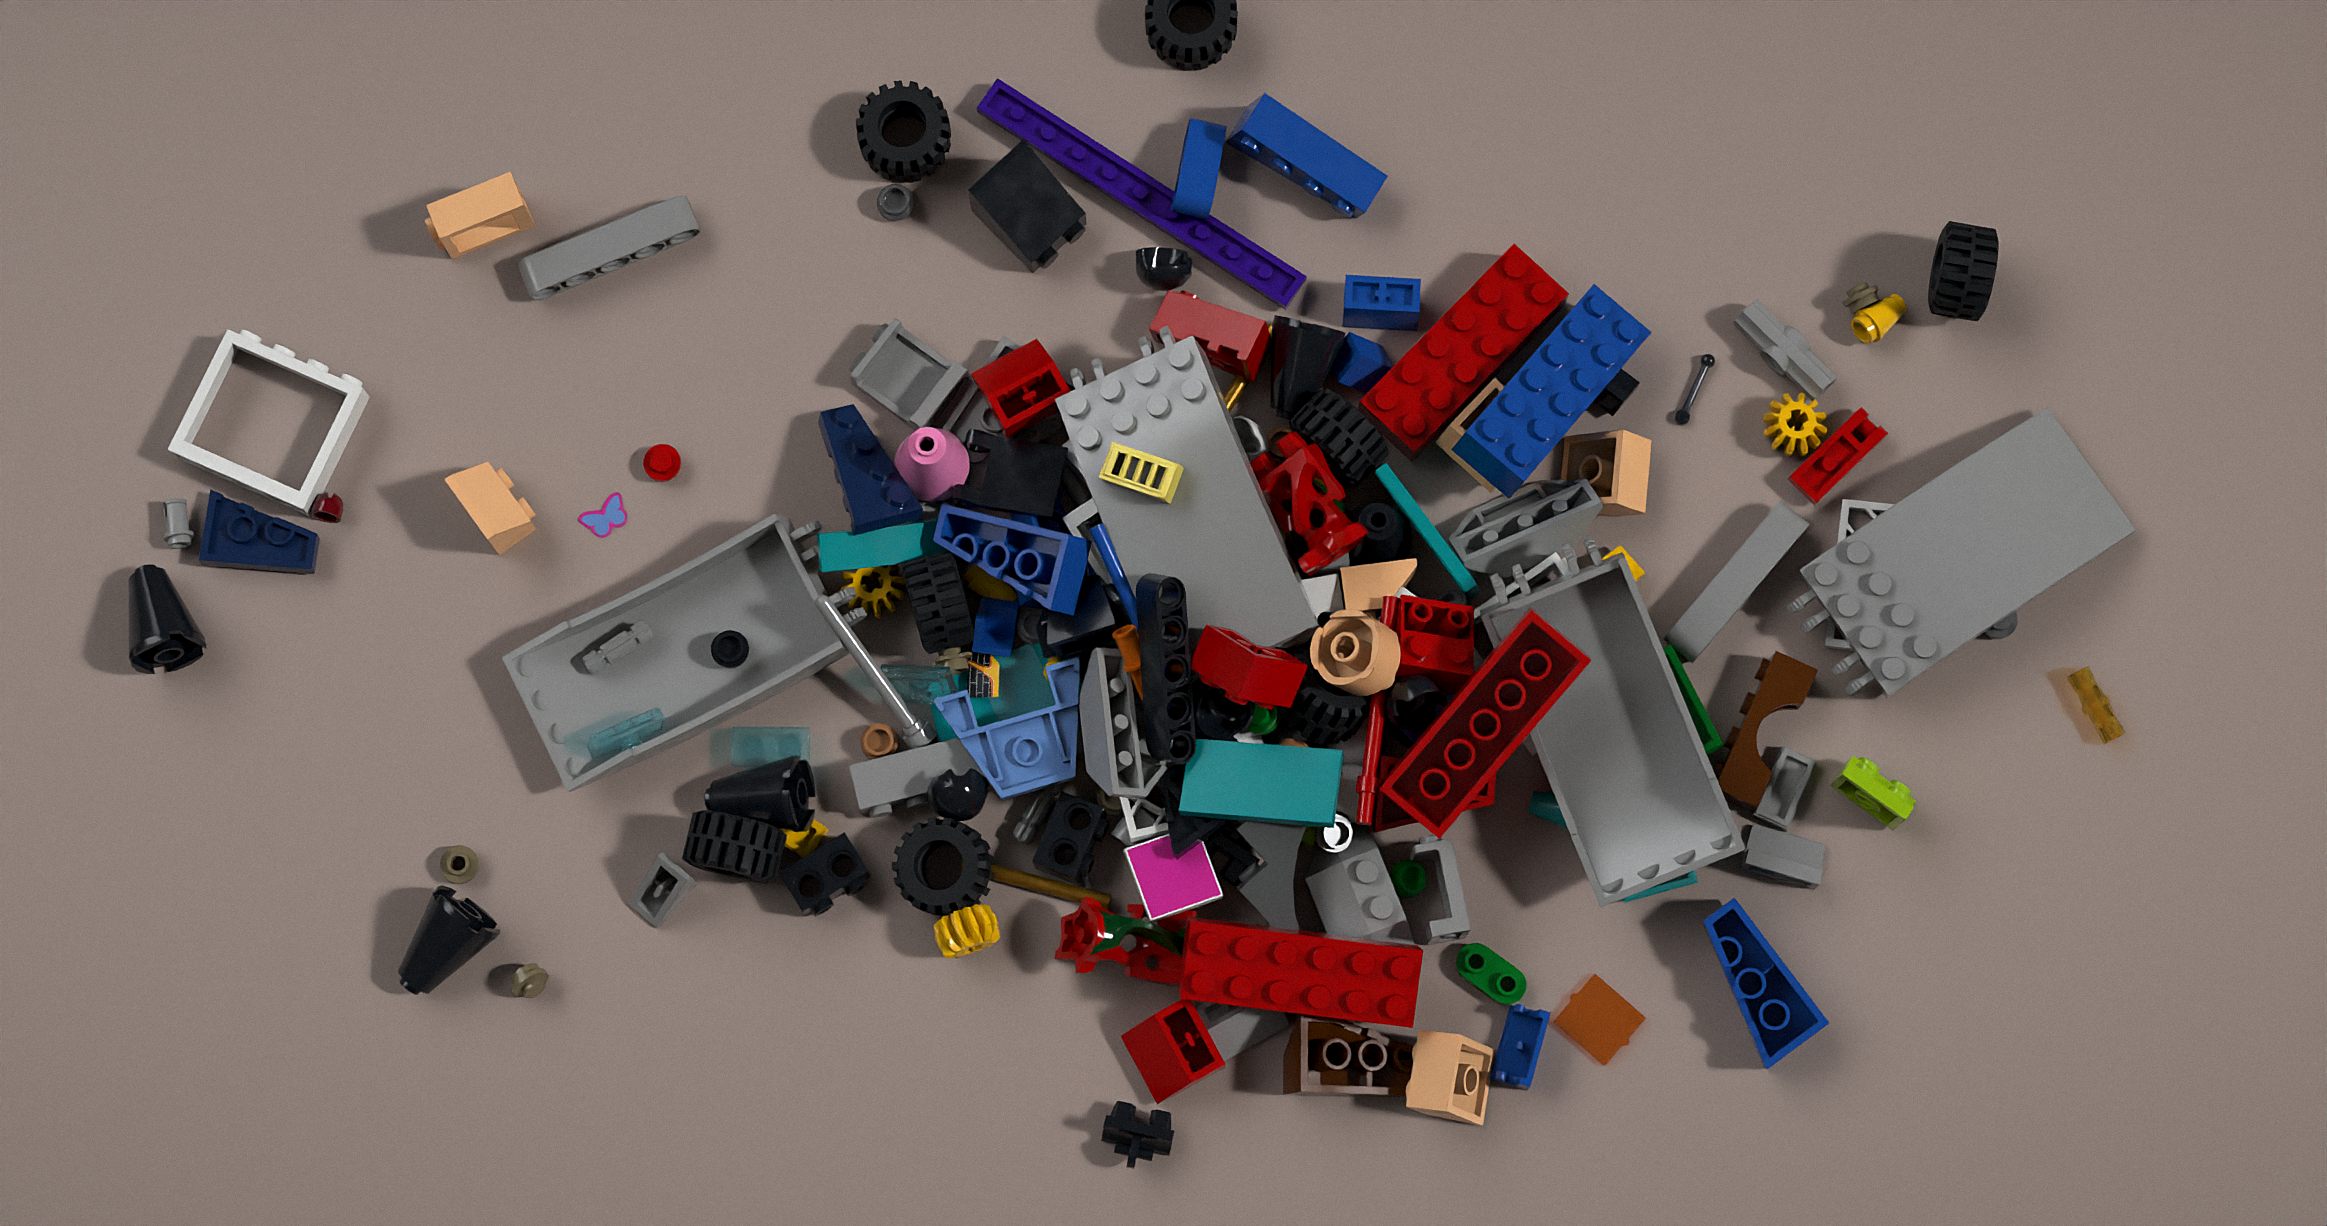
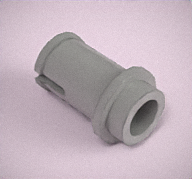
[162,499,194,549]

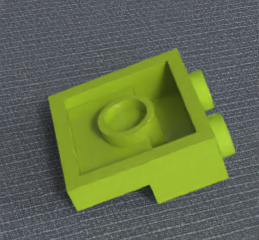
[1830,755,1916,831]

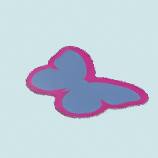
[578,492,627,537]

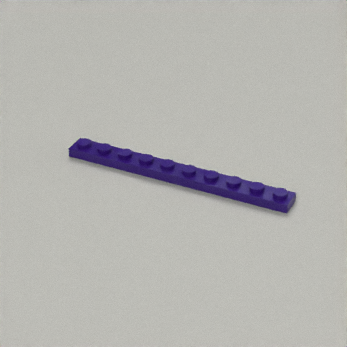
[977,78,1307,310]

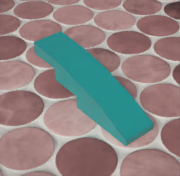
[817,518,956,572]

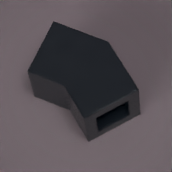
[1595,368,1640,416]

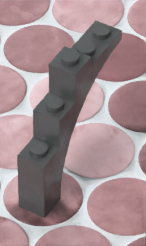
[1234,772,1343,930]

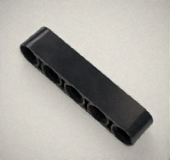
[1135,573,1196,765]

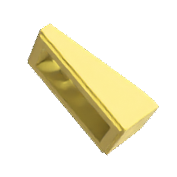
[1098,442,1184,504]

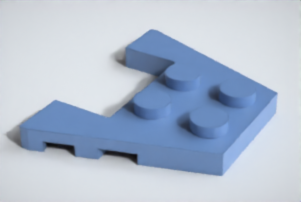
[934,657,1080,800]

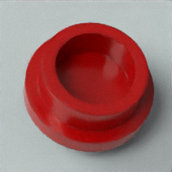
[643,444,681,482]

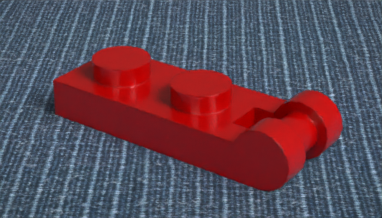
[1788,407,1888,506]

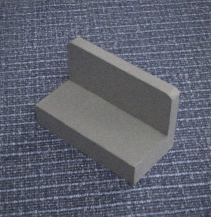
[1740,824,1826,889]
[1195,1002,1289,1061]

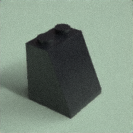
[968,140,1087,273]

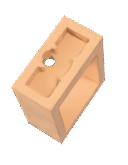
[424,172,535,259]

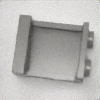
[849,318,969,431]
[1410,835,1471,945]

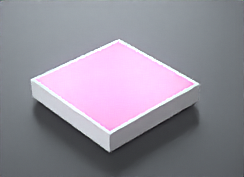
[1124,834,1223,923]

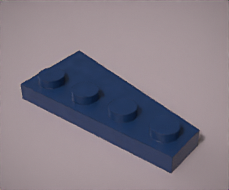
[818,404,923,536]

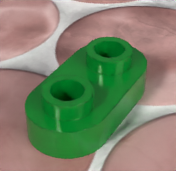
[1455,943,1527,1006]

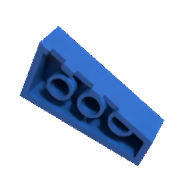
[1225,93,1388,218]
[933,504,1092,616]
[1702,898,1829,1070]

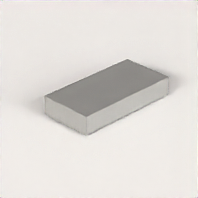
[1751,745,1818,832]

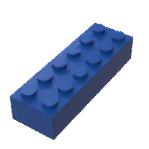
[1451,284,1652,499]

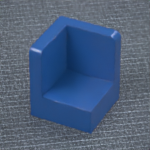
[1331,332,1393,394]
[972,597,1019,657]

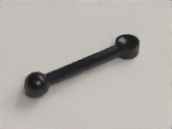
[1674,354,1715,426]

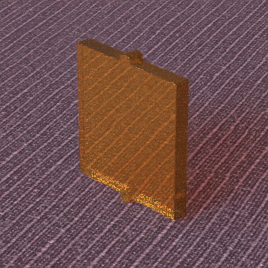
[1553,974,1646,1066]

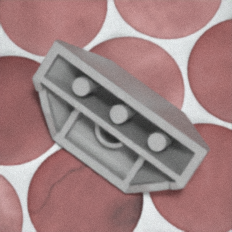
[1449,478,1603,578]
[1078,647,1168,799]
[1305,822,1414,945]

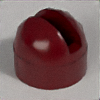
[311,492,343,523]

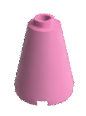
[894,427,970,503]

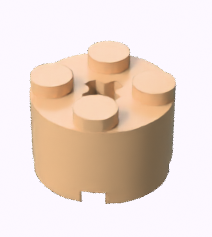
[1310,609,1401,696]

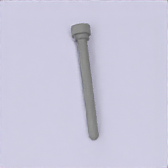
[815,595,937,750]

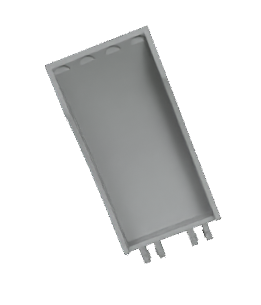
[1055,326,1319,684]
[1787,408,2136,699]
[502,513,867,792]
[1480,535,1746,907]

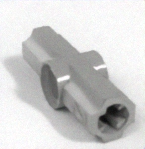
[1733,300,1837,401]

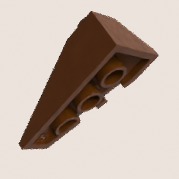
[1283,1014,1414,1097]

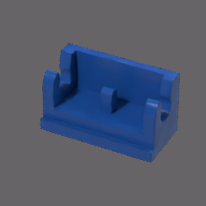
[1342,275,1421,331]
[1490,1004,1551,1091]

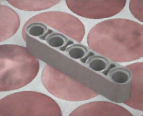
[517,196,701,300]
[1664,501,1810,663]

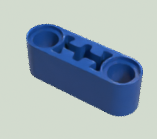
[1171,117,1227,220]

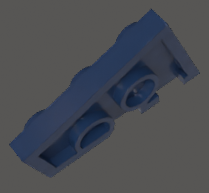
[199,489,320,574]

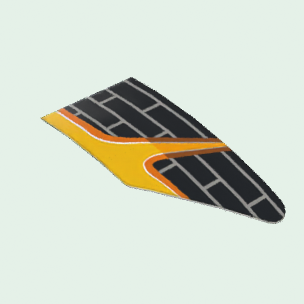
[967,643,1000,698]

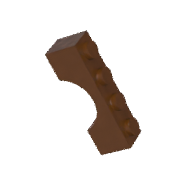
[1713,651,1818,812]

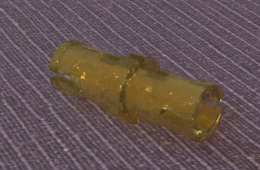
[2067,666,2126,744]

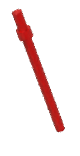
[1356,596,1399,826]

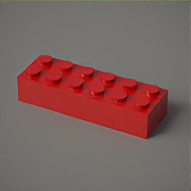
[1358,244,1569,462]
[1379,607,1591,839]
[1177,916,1423,1028]

